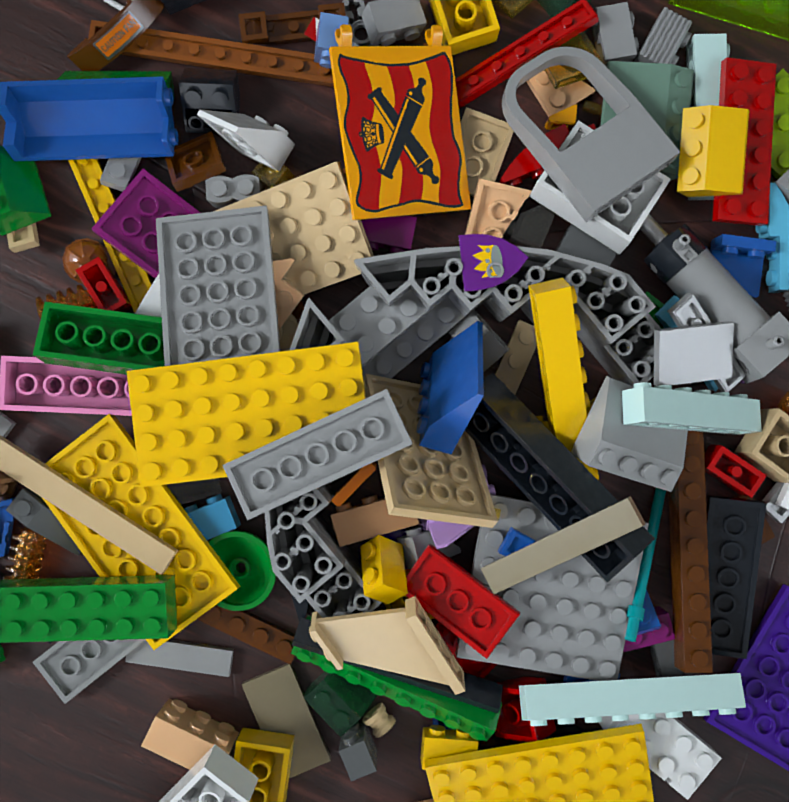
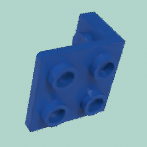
[710,234,777,298]

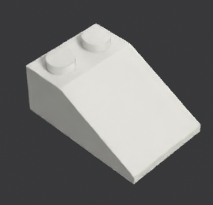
[197,110,295,172]

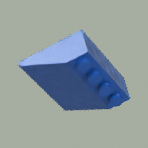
[416,321,484,454]

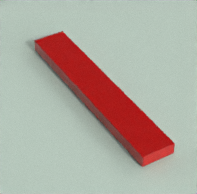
[455,0,599,109]

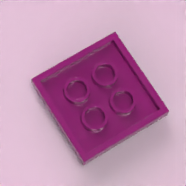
[92,169,200,279]

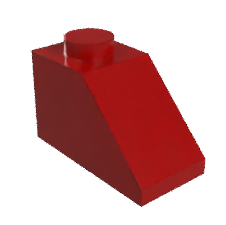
[75,257,132,312]

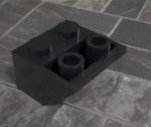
[178,68,240,134]

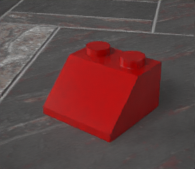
[495,677,556,742]

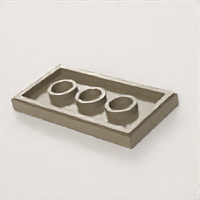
[242,663,331,778]

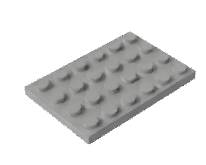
[156,205,281,366]

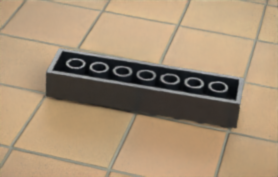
[465,373,655,583]

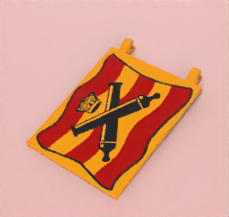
[329,24,471,220]

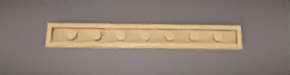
[0,435,178,575]

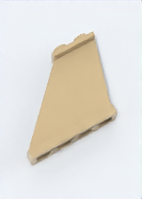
[309,596,465,695]

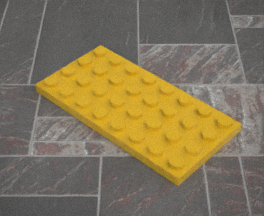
[127,342,366,487]
[42,414,240,650]
[425,724,654,802]

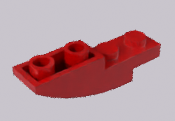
[499,124,596,187]

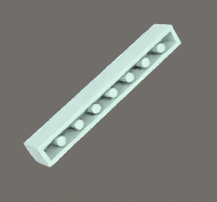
[519,673,746,726]

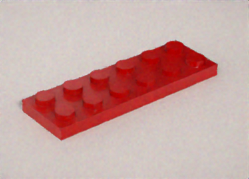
[713,57,777,226]

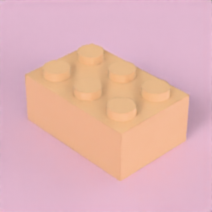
[141,698,239,770]

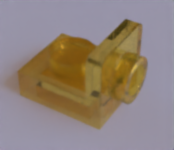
[251,163,295,189]

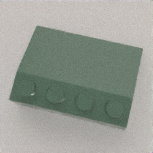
[601,61,694,181]

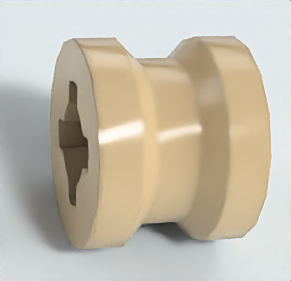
[363,703,396,738]

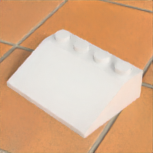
[529,120,671,255]

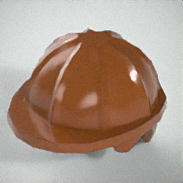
[62,238,116,284]

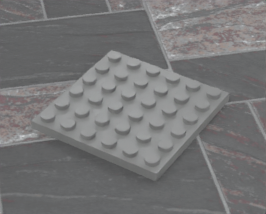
[455,494,649,681]

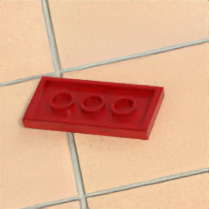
[406,543,521,659]

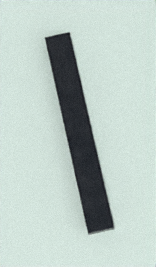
[292,617,503,713]

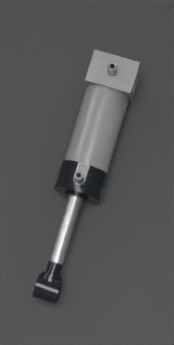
[640,214,789,384]

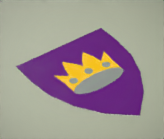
[459,234,528,292]

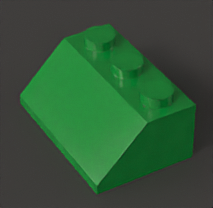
[0,146,51,236]

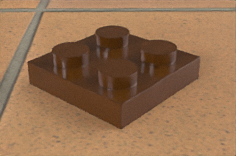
[165,131,226,192]

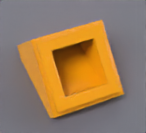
[545,104,577,131]

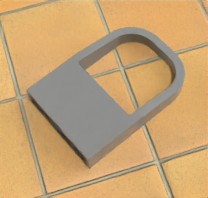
[502,47,680,222]

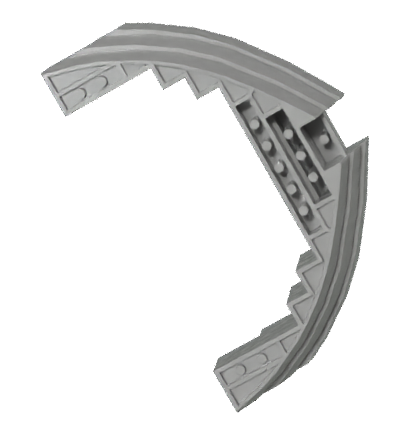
[265,246,661,618]

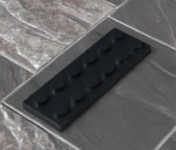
[706,495,767,659]

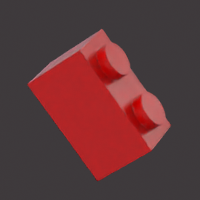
[704,444,767,498]

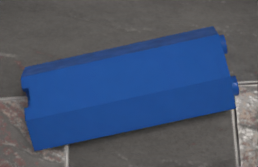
[0,77,179,161]

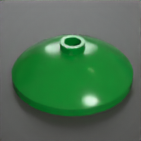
[209,530,277,611]

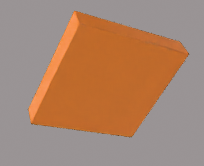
[331,462,377,507]

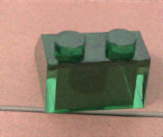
[304,671,377,737]

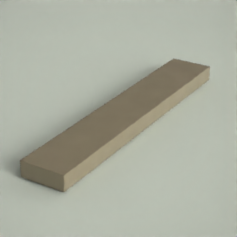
[481,496,646,594]

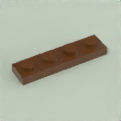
[197,605,295,665]

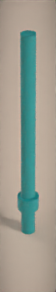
[625,488,666,642]

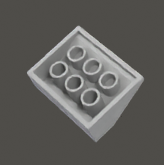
[571,376,688,492]

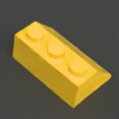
[677,105,749,197]

